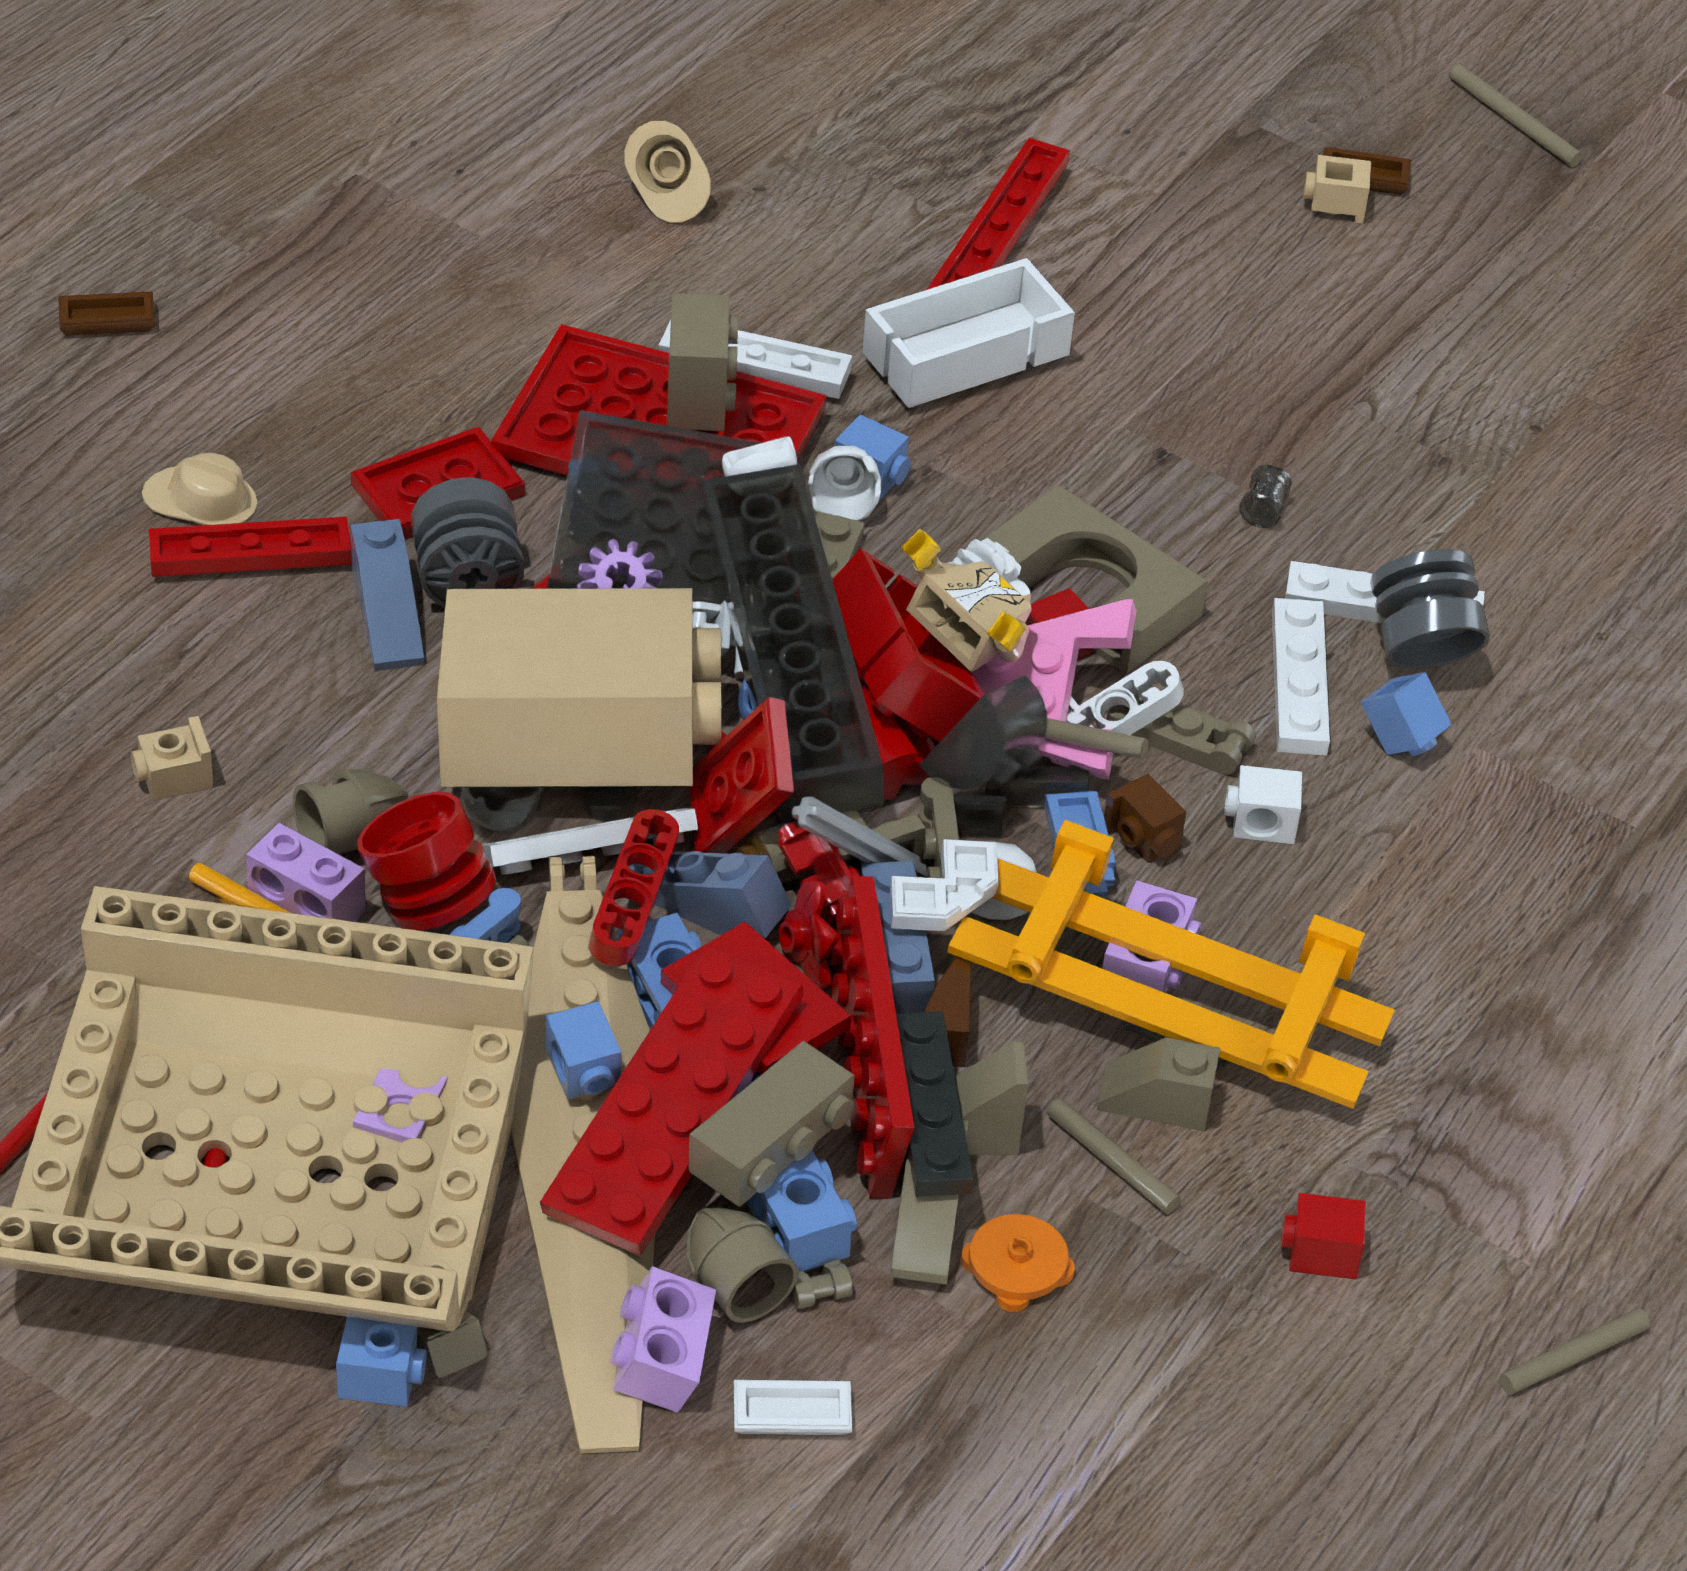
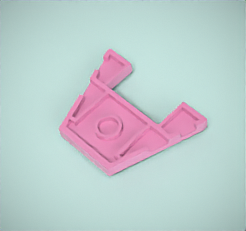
[965,599,1137,779]

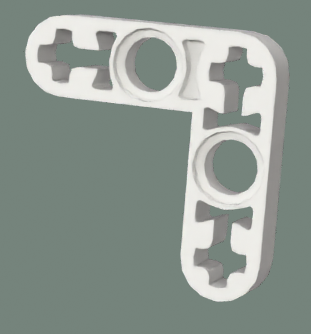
[1067,661,1184,766]

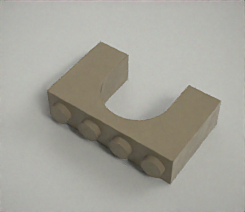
[982,485,1208,674]

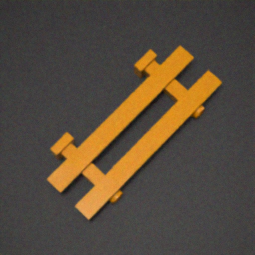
[947,820,1395,1109]

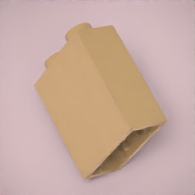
[437,588,721,787]

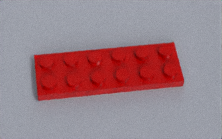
[826,875,915,1199]
[540,944,804,1256]

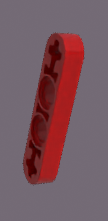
[588,809,679,966]

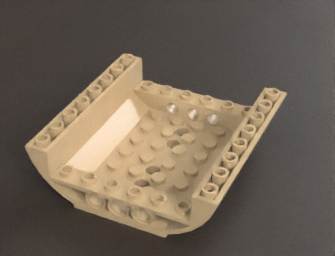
[0,886,533,1332]

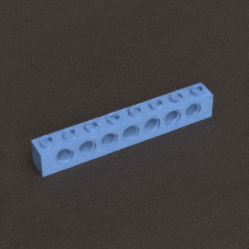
[617,913,857,1272]

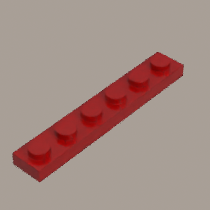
[926,138,1070,290]

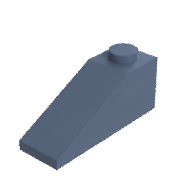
[350,519,424,671]

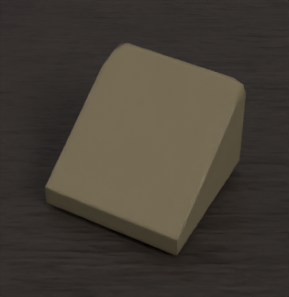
[417,1311,488,1378]

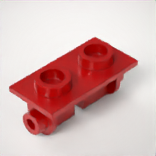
[777,822,860,923]

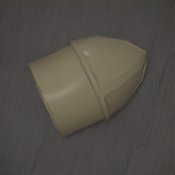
[293,769,409,855]
[687,1207,799,1323]

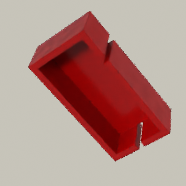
[821,548,989,747]

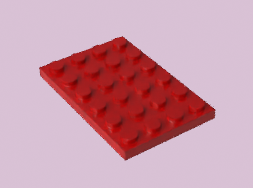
[491,324,827,520]

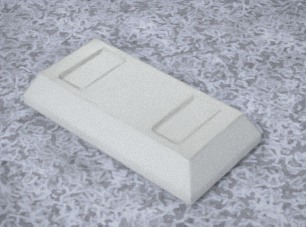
[734,1380,852,1435]

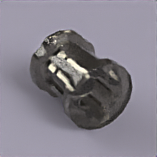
[1239,464,1292,528]

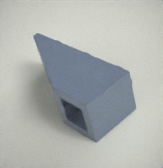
[630,851,792,939]

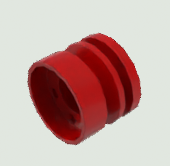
[357,792,496,931]

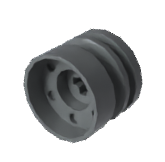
[411,477,524,608]
[1370,549,1490,668]

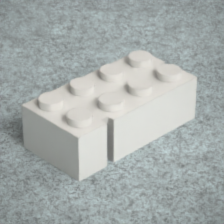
[862,258,1075,408]

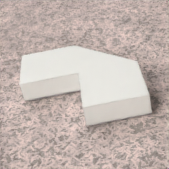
[890,839,998,931]

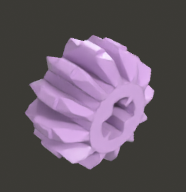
[577,539,663,589]

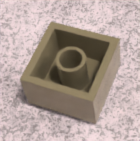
[667,293,738,431]

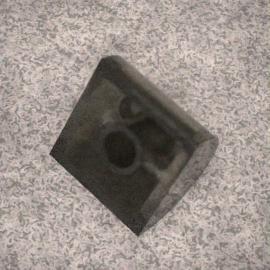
[919,675,1047,789]

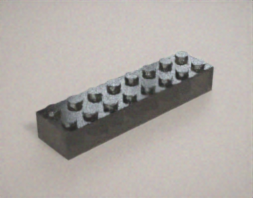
[702,464,884,824]

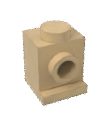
[1303,155,1371,224]
[131,716,213,801]

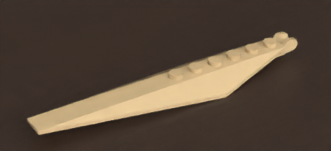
[510,856,655,1454]

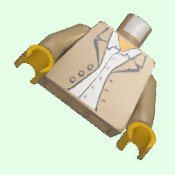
[901,529,1032,672]

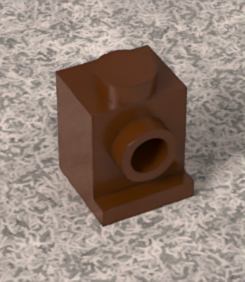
[1104,774,1186,863]

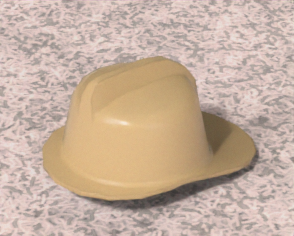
[624,121,711,223]
[142,453,258,525]

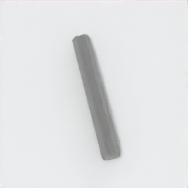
[792,796,926,877]

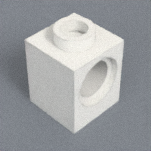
[1224,765,1302,844]

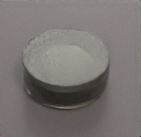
[584,786,636,822]

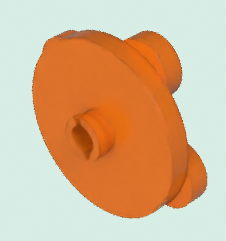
[961,1214,1075,1312]

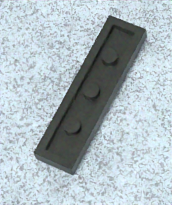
[896,1011,973,1197]

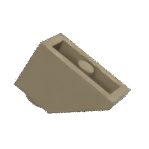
[1097,1037,1220,1131]
[955,1041,1028,1155]

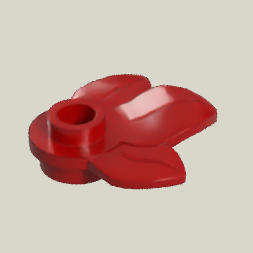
[779,881,839,988]

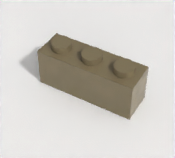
[689,1041,854,1207]

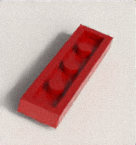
[148,516,351,577]

